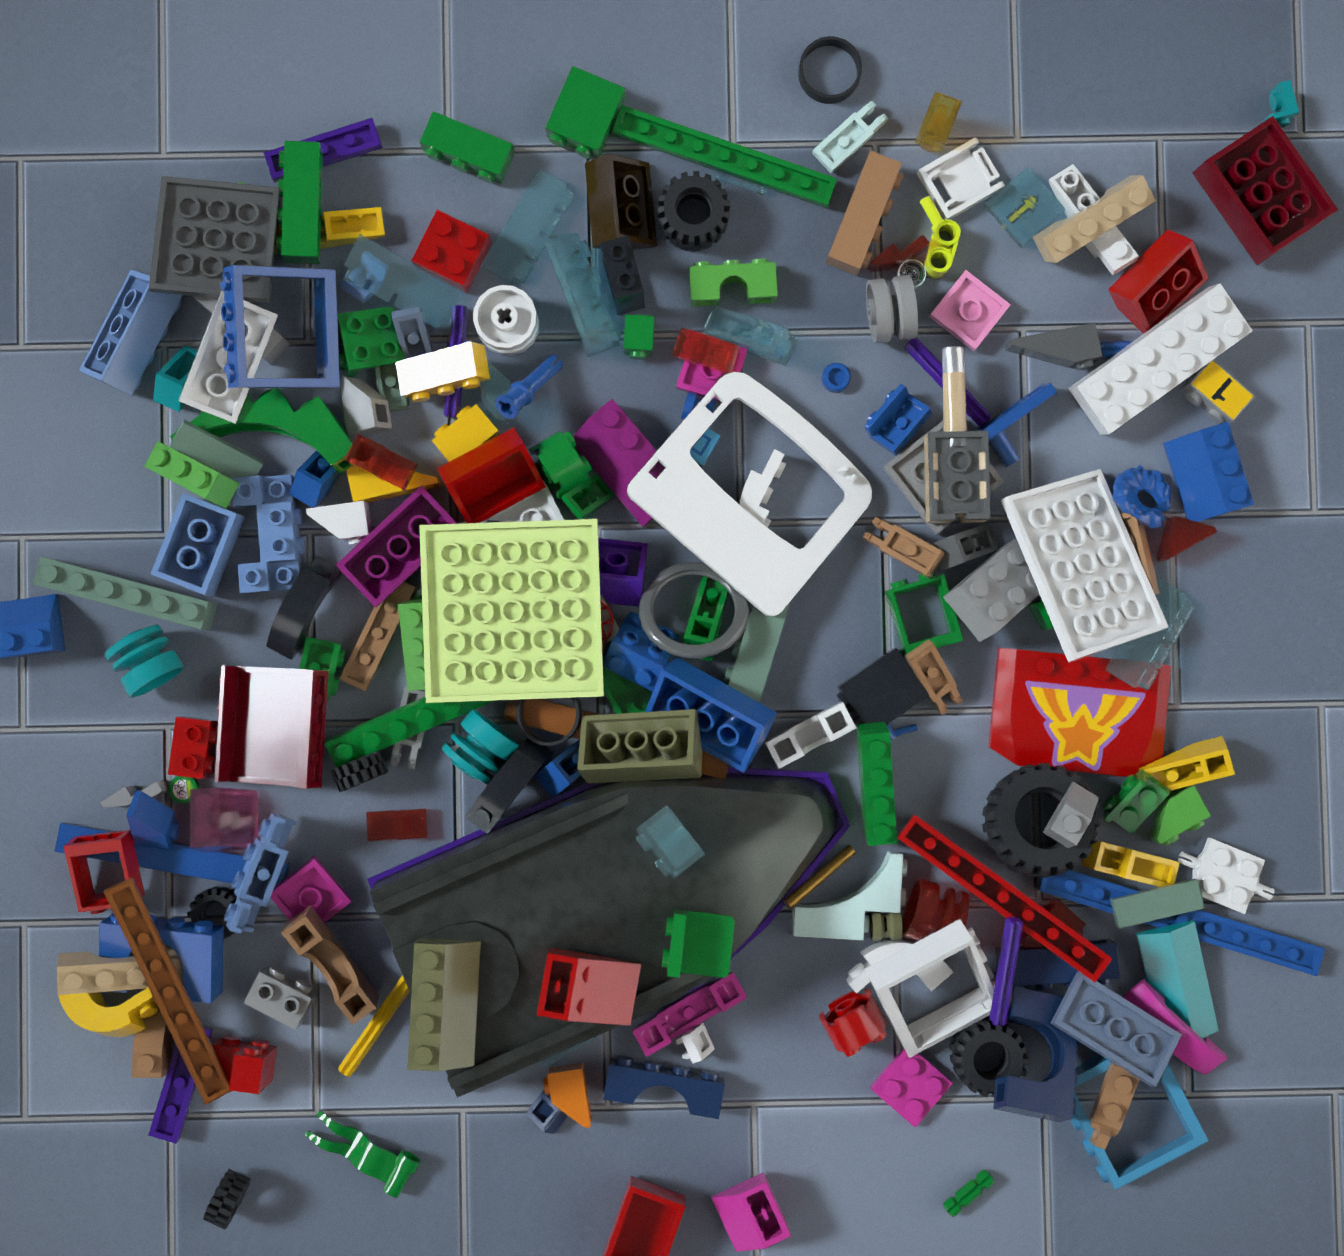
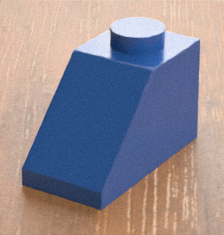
[290,451,340,508]
[534,740,581,798]
[126,790,181,850]

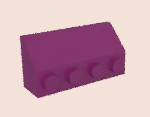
[572,399,666,527]
[336,485,457,608]

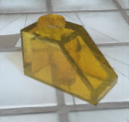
[915,92,962,152]

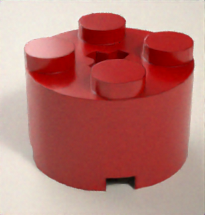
[819,989,887,1057]

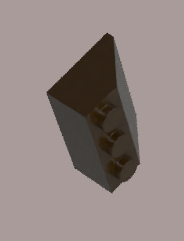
[585,153,657,250]

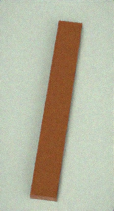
[503,699,729,778]
[103,877,232,1105]

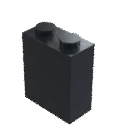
[836,648,929,725]

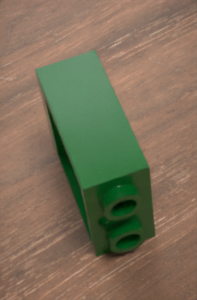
[885,571,964,657]

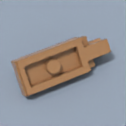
[1090,1062,1139,1150]

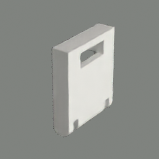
[917,137,1005,220]

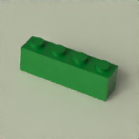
[277,141,323,264]
[856,722,897,846]

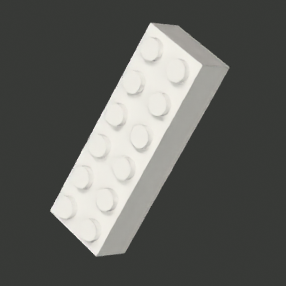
[1068,283,1252,435]

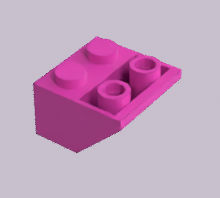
[711,1172,791,1252]

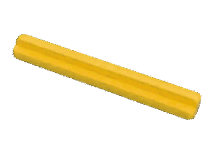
[338,975,410,1077]

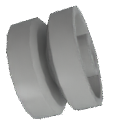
[866,275,918,343]

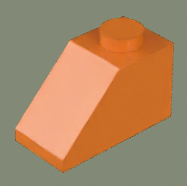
[543,1062,592,1128]

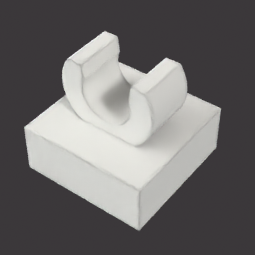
[676,1023,715,1063]

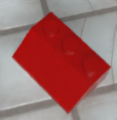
[1108,229,1209,334]

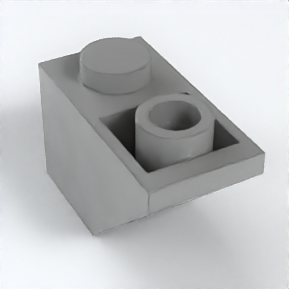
[339,376,392,436]

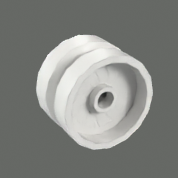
[473,285,539,356]

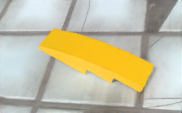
[275,207,385,255]

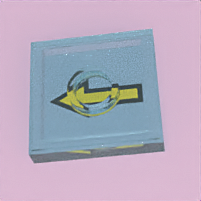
[984,167,1065,248]

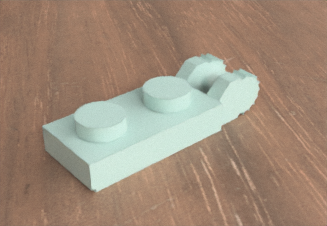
[812,101,888,174]

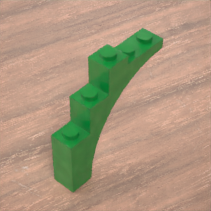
[170,388,364,474]

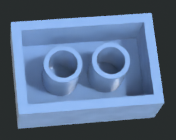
[151,493,246,597]

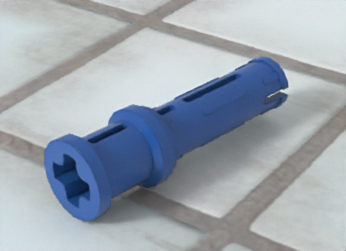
[495,354,563,419]

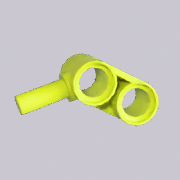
[920,196,961,279]

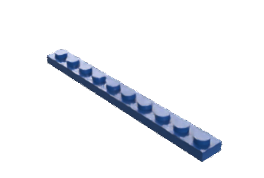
[1037,870,1325,976]

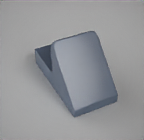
[391,306,433,359]

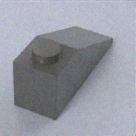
[1005,323,1102,370]

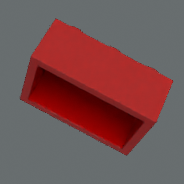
[437,427,546,523]
[602,1176,686,1256]

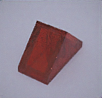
[1156,516,1217,562]

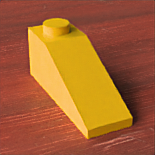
[346,459,442,503]
[1139,736,1235,791]

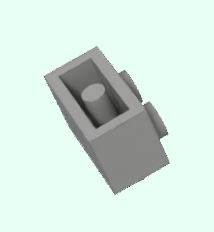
[244,966,318,1030]

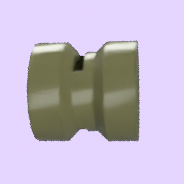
[870,912,902,941]

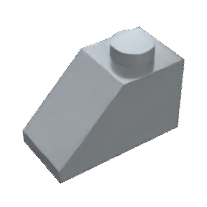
[1043,782,1099,848]

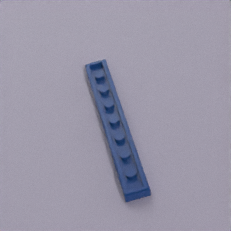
[54,822,290,886]

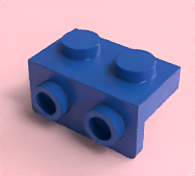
[865,384,933,456]

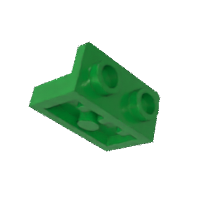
[1103,769,1170,834]

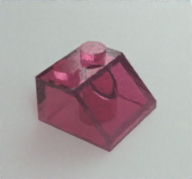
[190,788,258,852]

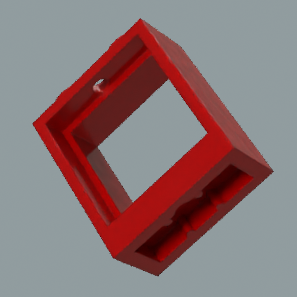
[63,830,145,914]

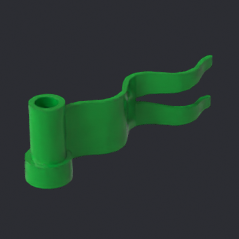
[305,1110,421,1198]

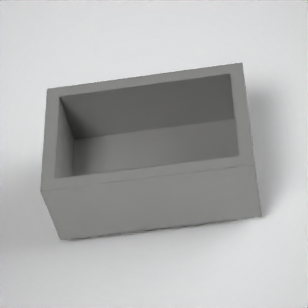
[943,539,1039,642]

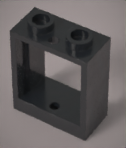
[600,235,645,315]

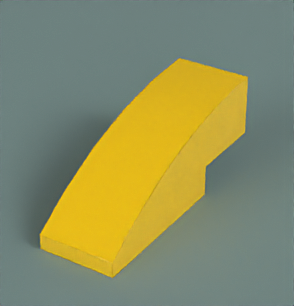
[1081,840,1180,887]

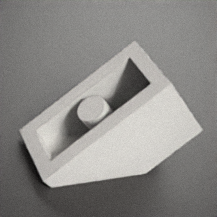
[306,501,372,545]

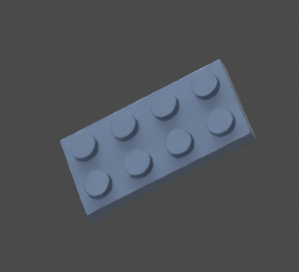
[1051,972,1181,1087]

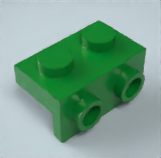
[299,636,345,701]

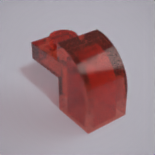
[344,433,418,491]

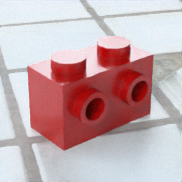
[168,716,218,779]

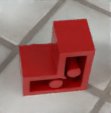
[212,1035,277,1094]

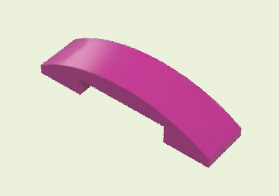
[632,972,747,1057]
[1122,979,1228,1075]

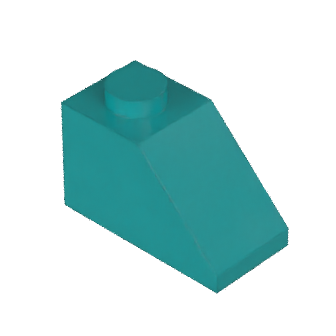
[153,345,198,412]

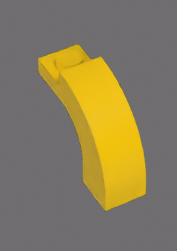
[58,987,159,1037]

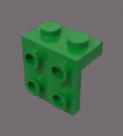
[337,307,405,377]
[662,909,735,978]

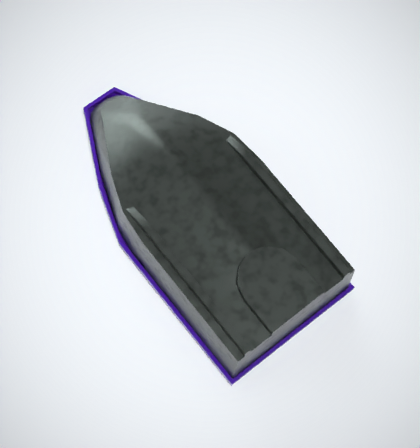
[367,767,851,1098]

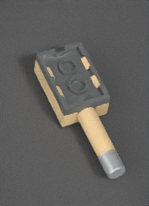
[924,346,990,523]

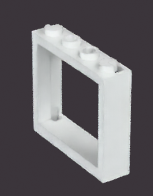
[865,919,995,1058]

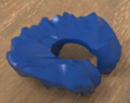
[1112,465,1172,529]

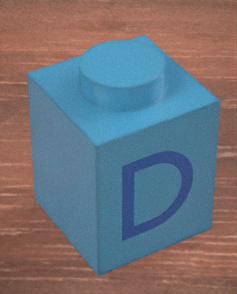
[690,429,720,469]

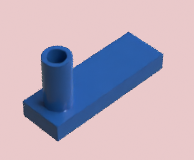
[976,383,1057,467]

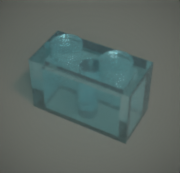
[636,805,705,879]

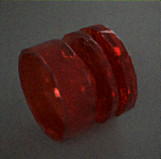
[902,878,970,941]

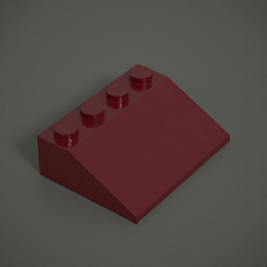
[1192,116,1338,266]

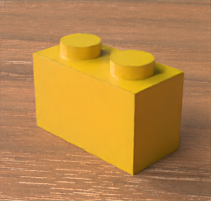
[431,404,500,462]

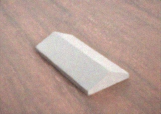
[178,291,278,424]

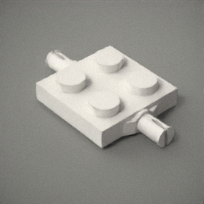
[1177,838,1275,914]

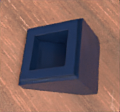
[526,1090,568,1134]

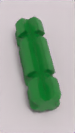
[943,1169,995,1217]

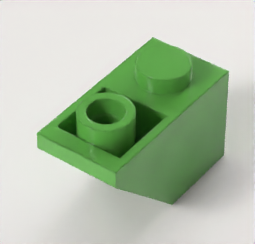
[1149,785,1211,845]

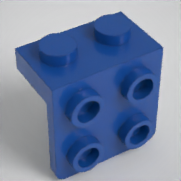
[603,612,680,692]

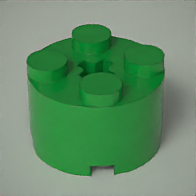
[529,431,592,499]

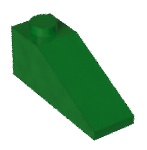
[684,576,729,662]

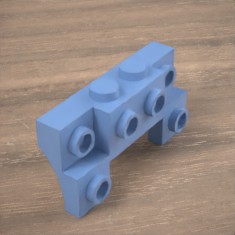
[231,474,305,594]
[224,813,297,934]

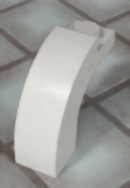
[846,939,954,994]

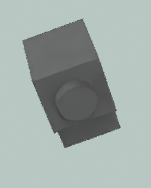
[931,523,999,572]

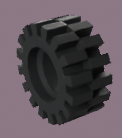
[331,750,389,792]
[187,886,237,939]
[203,1169,251,1230]

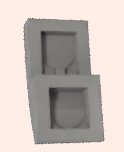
[100,780,169,807]

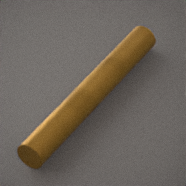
[784,845,856,909]

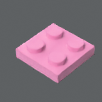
[929,270,1011,351]

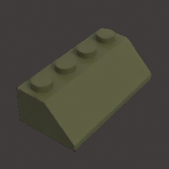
[578,709,702,783]
[407,938,481,1071]

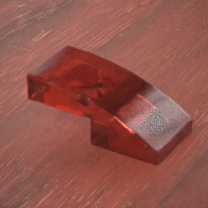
[868,234,930,273]
[672,328,740,374]
[366,808,427,841]

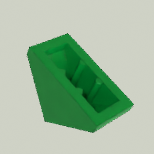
[561,474,615,520]

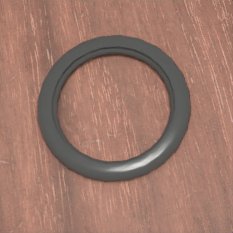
[639,562,749,659]

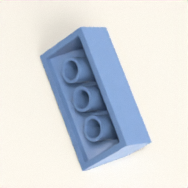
[79,270,183,396]

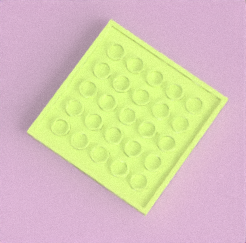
[419,519,604,703]

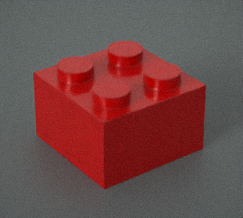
[411,209,492,294]

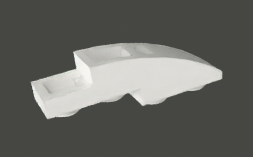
[1049,164,1139,275]
[739,449,786,528]

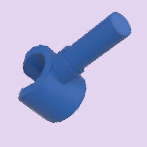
[887,724,918,741]

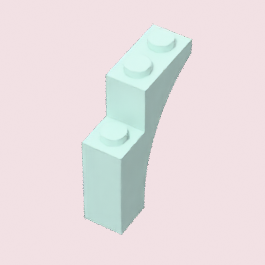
[791,851,907,940]

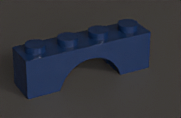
[603,1055,725,1119]

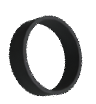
[798,36,862,104]
[516,697,583,746]

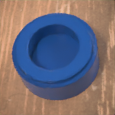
[821,363,851,393]

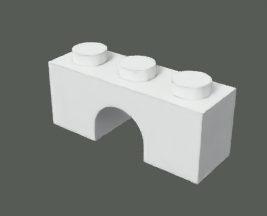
[763,702,856,769]

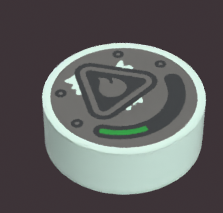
[897,259,926,289]

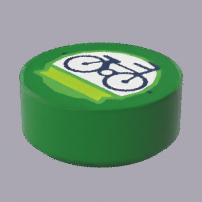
[168,776,200,804]

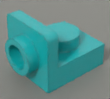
[1261,80,1299,128]

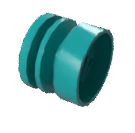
[104,624,185,698]
[442,709,520,785]

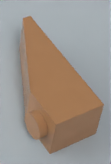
[132,989,172,1078]

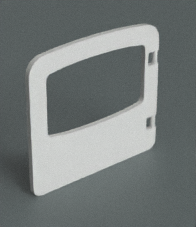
[627,372,872,617]

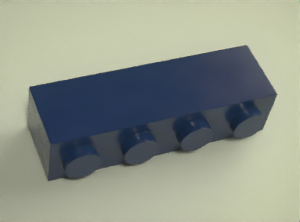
[995,939,1120,989]

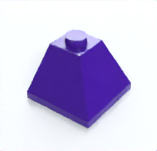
[598,538,648,607]

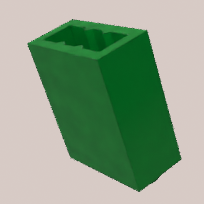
[545,66,626,159]

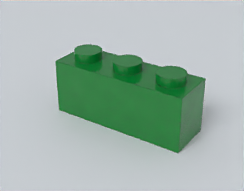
[420,111,515,184]

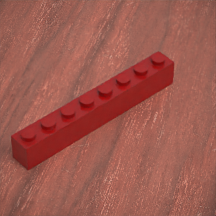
[897,814,1113,983]

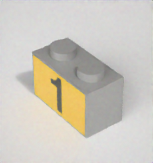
[1181,360,1255,424]

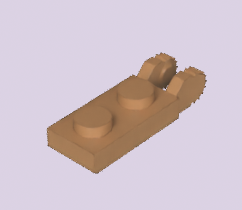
[862,517,945,579]
[905,639,963,715]

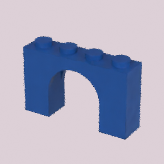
[99,913,224,1004]

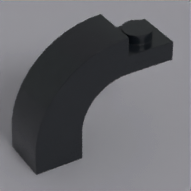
[266,556,342,660]
[465,738,554,834]

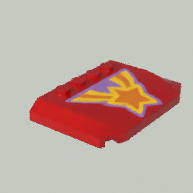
[988,648,1171,777]

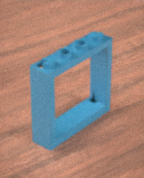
[1070,1054,1208,1190]

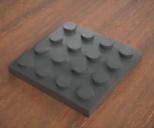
[149,176,281,303]

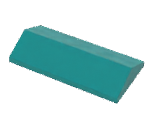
[1136,920,1219,1039]

